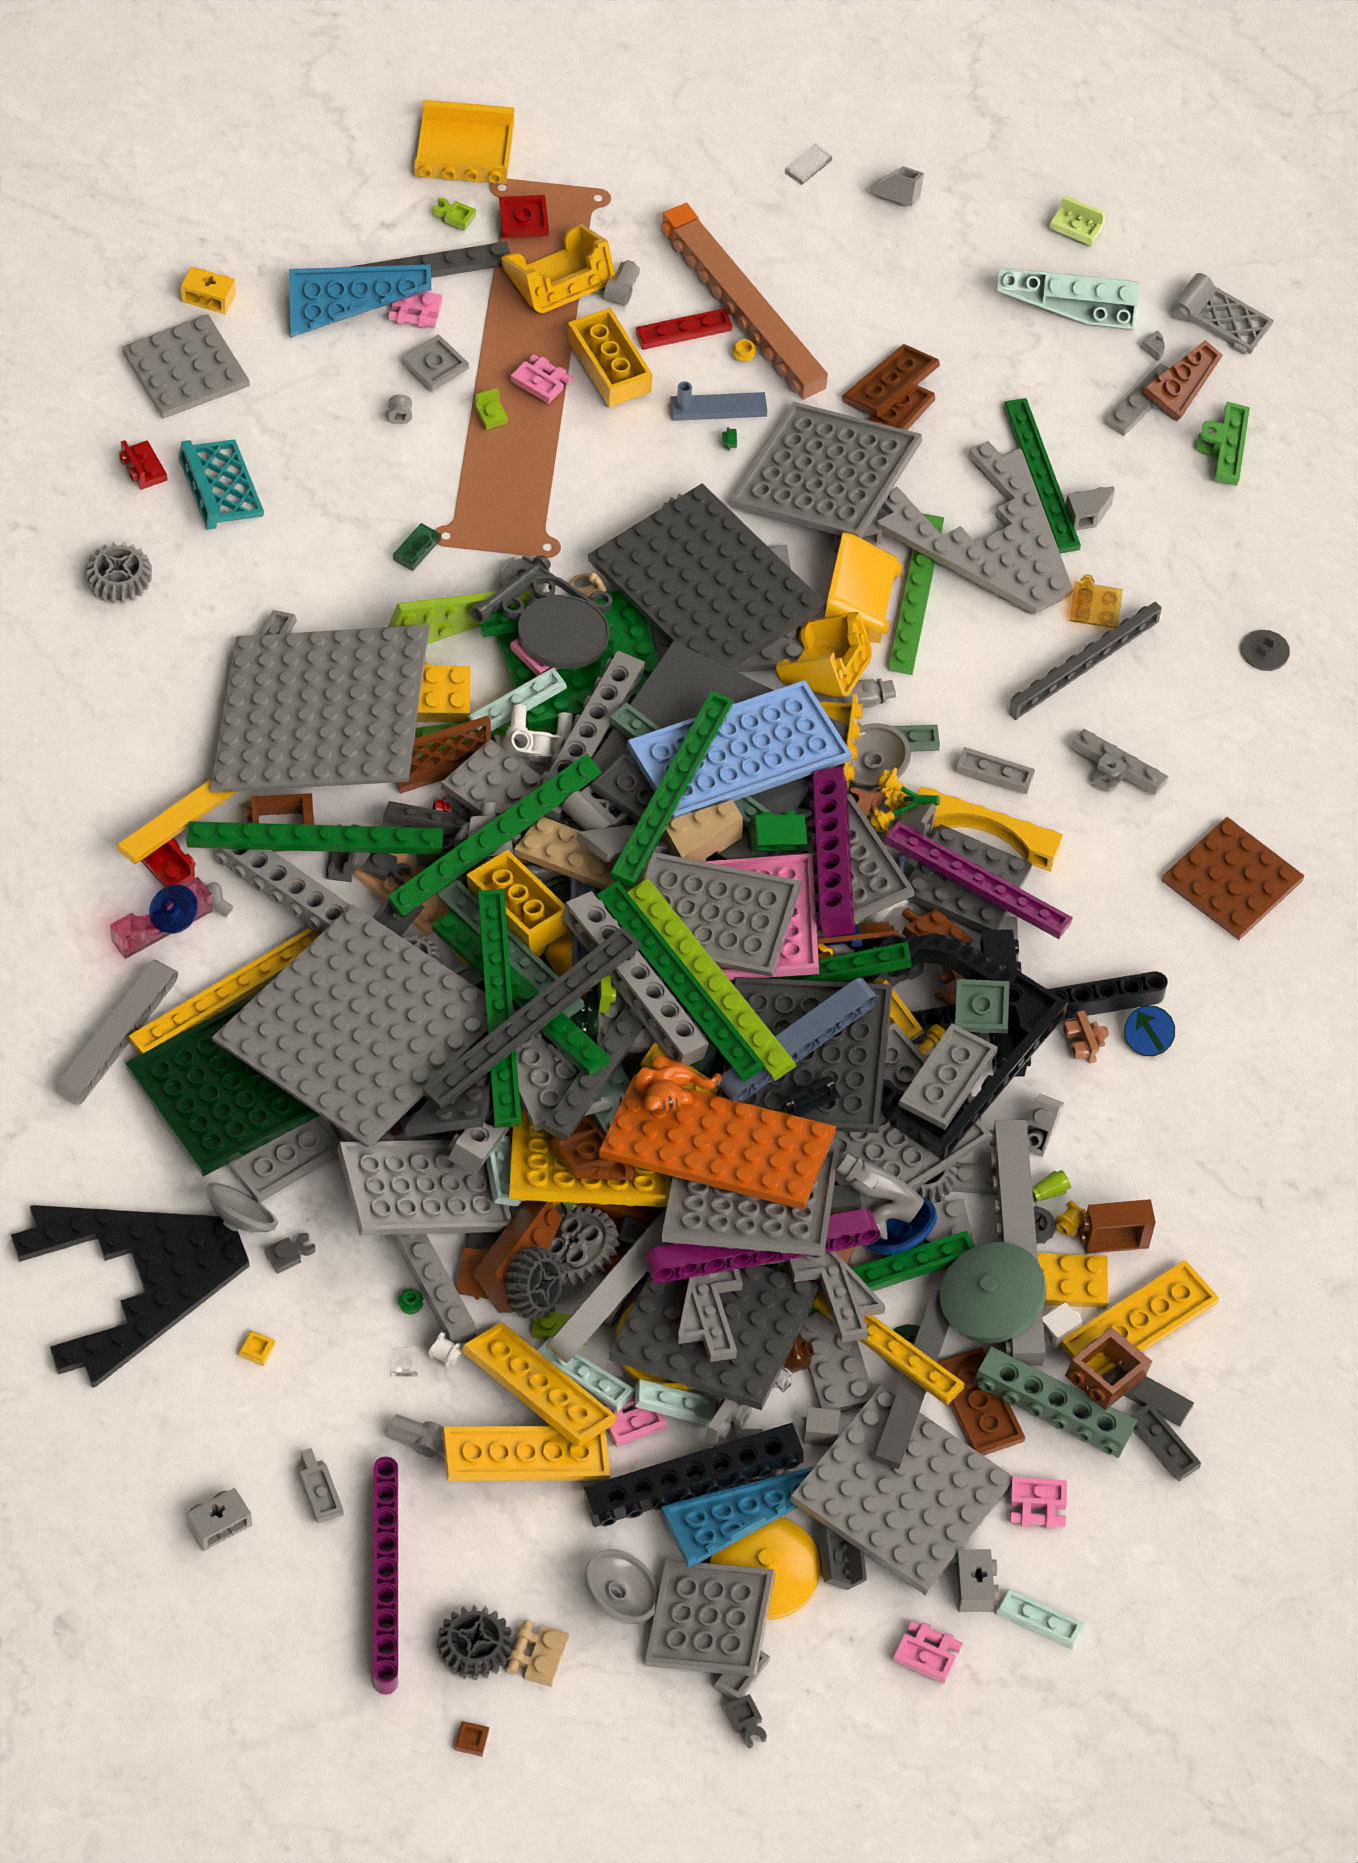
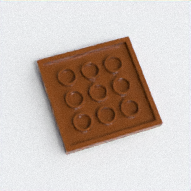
[1162,817,1304,940]

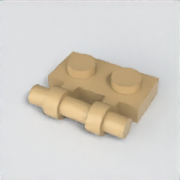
[506,1620,569,1687]

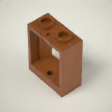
[246,793,314,852]
[1079,1199,1156,1254]
[1065,1327,1153,1410]

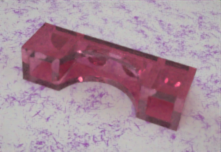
[110,877,213,959]

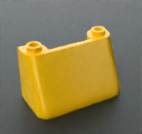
[501,224,615,313]
[825,532,903,644]
[776,612,872,699]

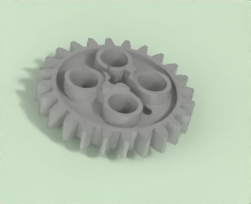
[549,1206,620,1286]

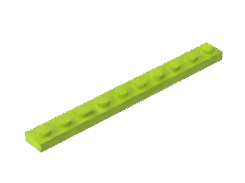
[628,878,796,1081]

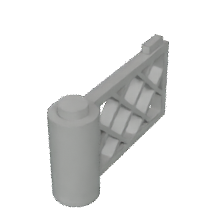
[1171,273,1274,354]
[562,754,635,831]

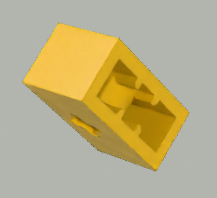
[181,266,236,315]

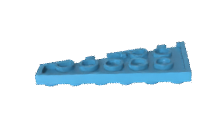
[289,264,432,337]
[661,1466,815,1569]

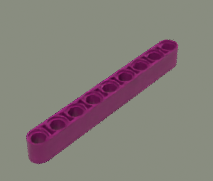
[645,1209,881,1283]
[373,1456,398,1695]

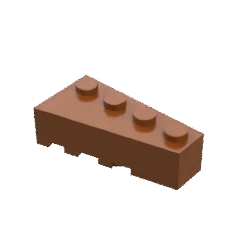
[472,1200,562,1313]

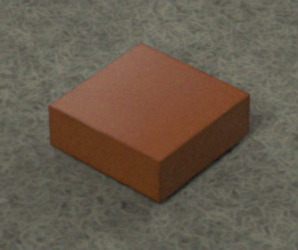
[455,1721,489,1757]

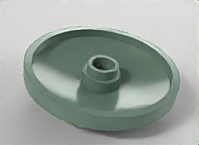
[940,1242,1047,1343]

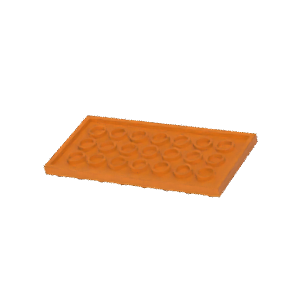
[599,1075,836,1210]

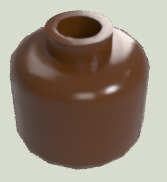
[781,1335,814,1374]

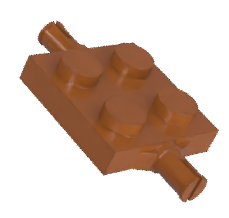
[901,907,973,945]

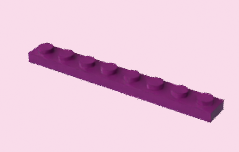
[884,821,1073,939]

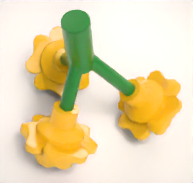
[869,767,940,835]

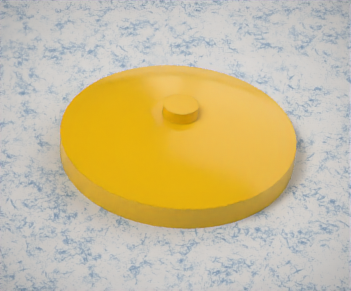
[710,1517,821,1620]

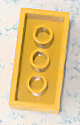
[567,307,653,407]
[417,665,471,722]
[466,849,571,953]

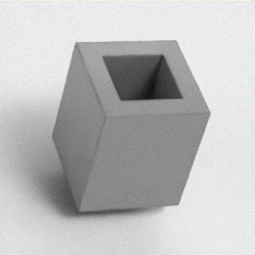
[799,1407,840,1446]

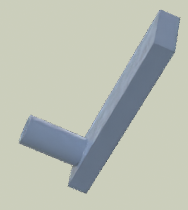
[670,381,767,421]

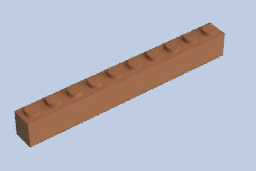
[673,219,828,400]

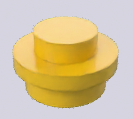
[733,339,756,362]

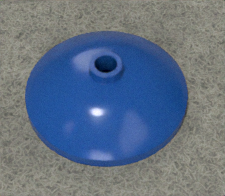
[865,1197,937,1255]

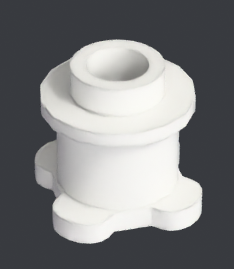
[428,1332,463,1367]

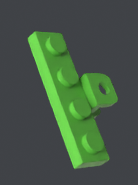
[1196,402,1250,486]

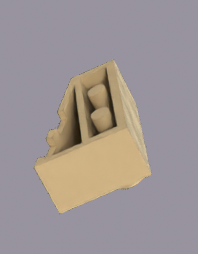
[662,800,743,862]

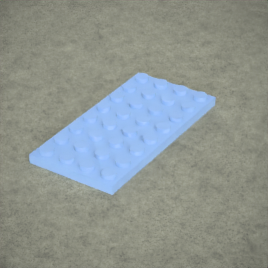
[627,680,852,818]

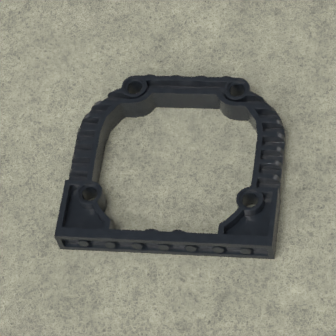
[844,933,1068,1160]

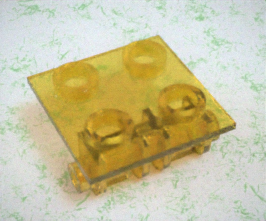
[1069,574,1123,628]

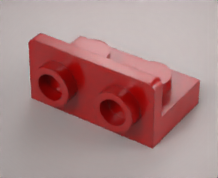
[118,440,168,490]
[141,838,196,894]

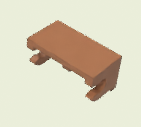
[850,787,885,816]

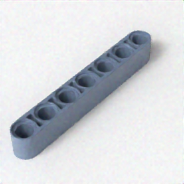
[719,978,879,1102]

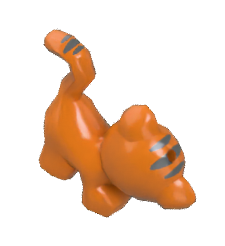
[635,1055,722,1113]

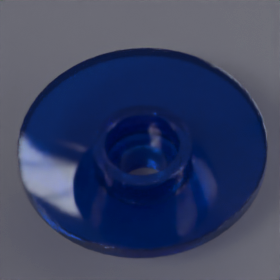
[149,884,198,934]

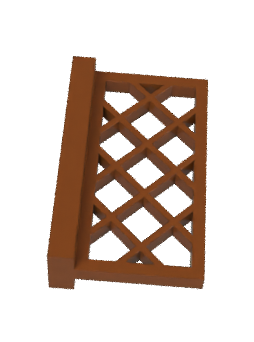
[395,715,491,794]

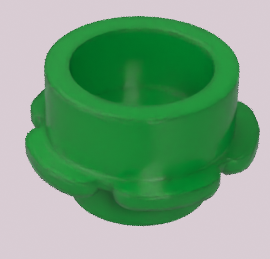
[722,427,737,451]
[397,1289,424,1315]

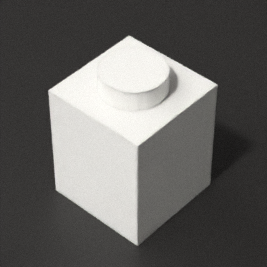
[1043,1302,1082,1351]

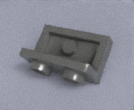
[818,1528,867,1590]

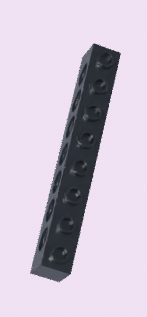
[583,1422,803,1527]

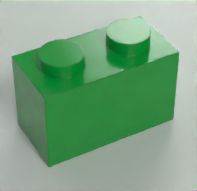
[749,811,807,852]

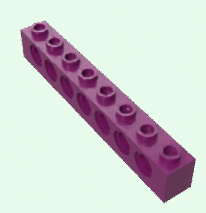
[809,767,855,937]

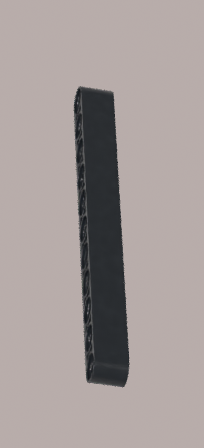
[911,971,1168,1045]

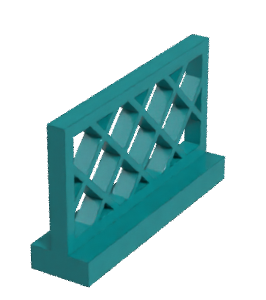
[178,439,264,530]

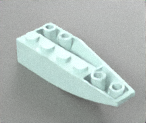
[997,267,1139,329]

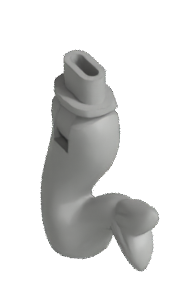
[813,678,896,726]
[836,1153,924,1240]

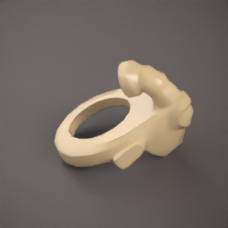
[569,572,607,597]

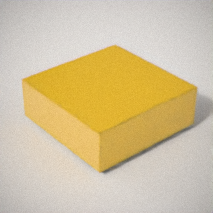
[239,1330,276,1366]

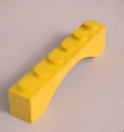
[917,786,1063,872]

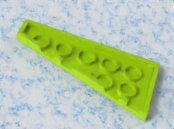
[388,591,530,644]

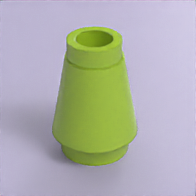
[1032,1170,1071,1203]

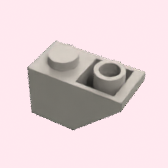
[869,166,924,206]
[1066,486,1115,531]
[1027,1094,1064,1157]

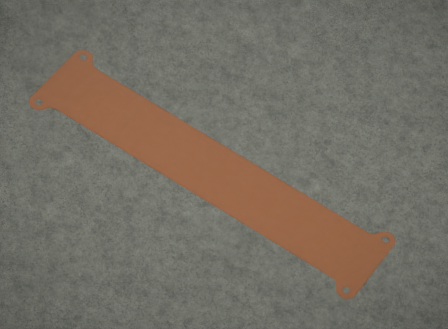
[433,178,611,558]

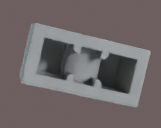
[186,1488,252,1551]
[955,1549,999,1612]

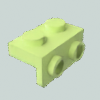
[1050,196,1105,246]

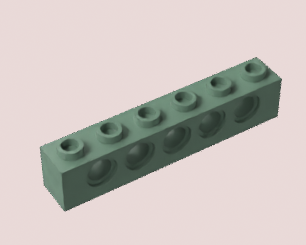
[973,1346,1138,1458]

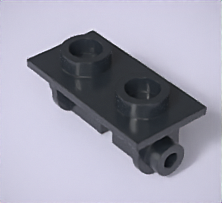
[781,1075,840,1117]

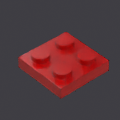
[499,195,549,238]

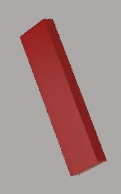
[636,308,733,350]

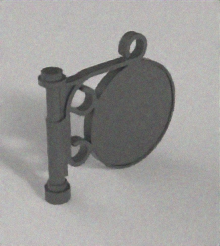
[469,555,612,669]

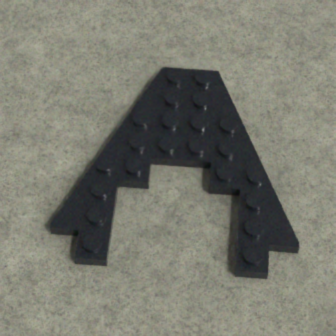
[11,1205,250,1388]

